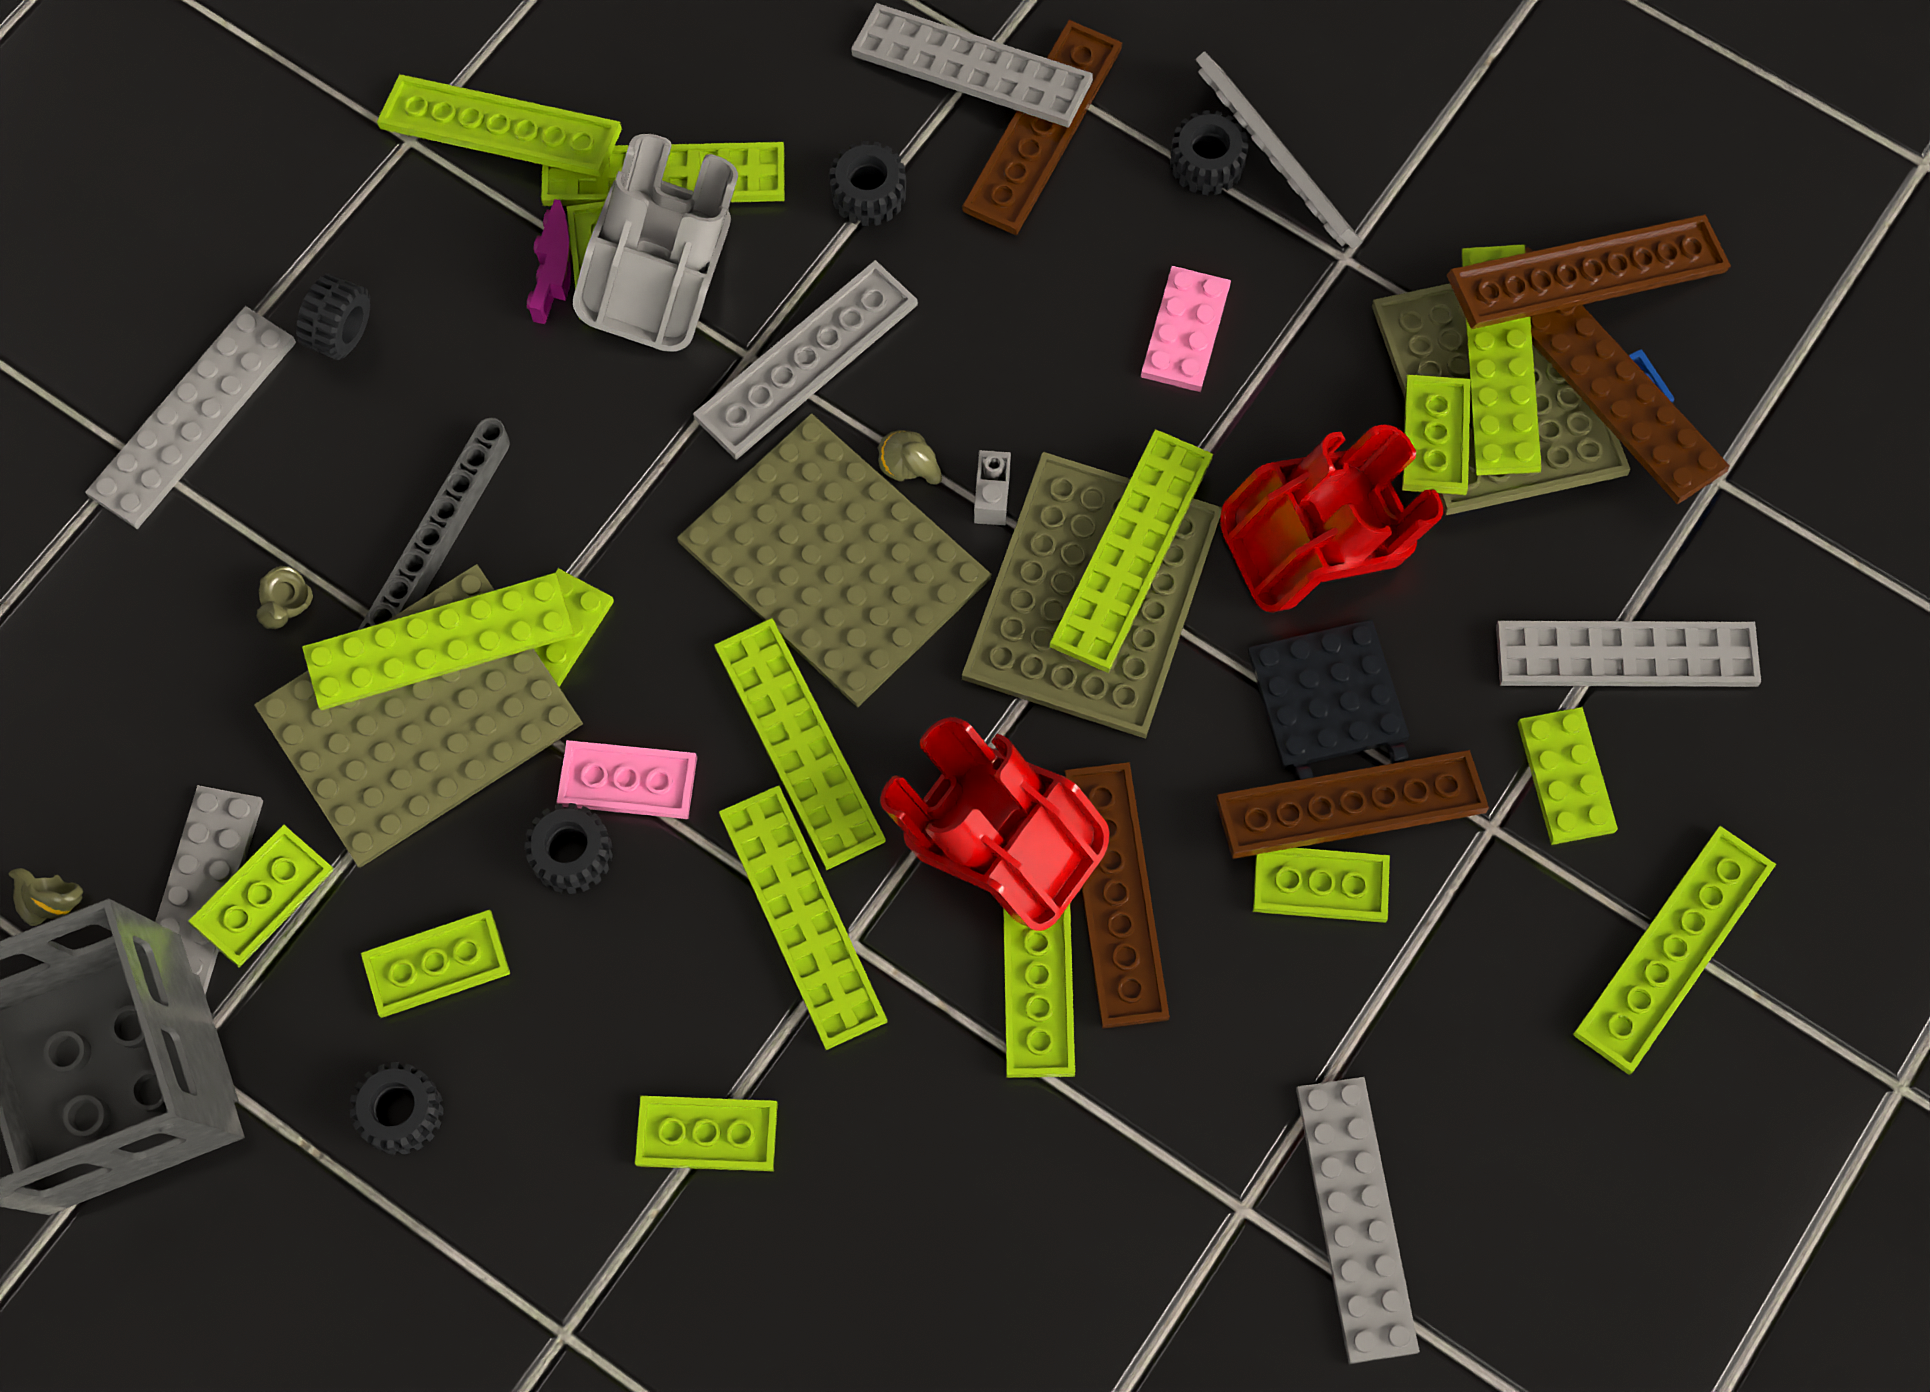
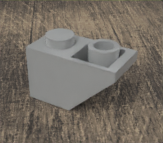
[974,450,1011,526]

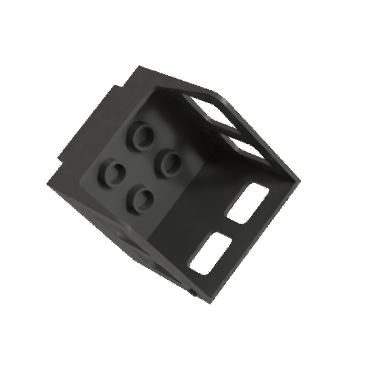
[0,899,245,1215]

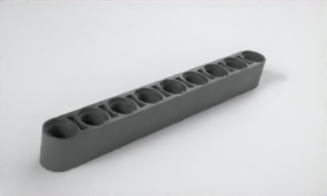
[358,418,510,630]

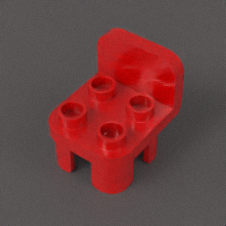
[1220,425,1443,612]
[880,717,1109,931]

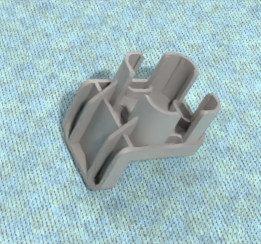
[573,134,738,351]

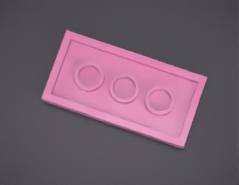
[1141,266,1231,392]
[557,740,697,819]

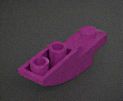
[527,199,573,324]

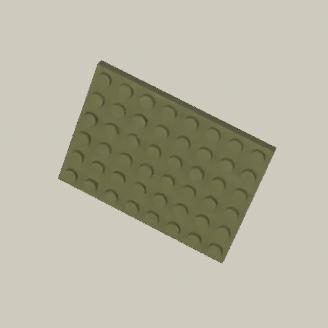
[1372,284,1630,515]
[677,414,991,708]
[962,452,1222,739]
[254,564,583,868]

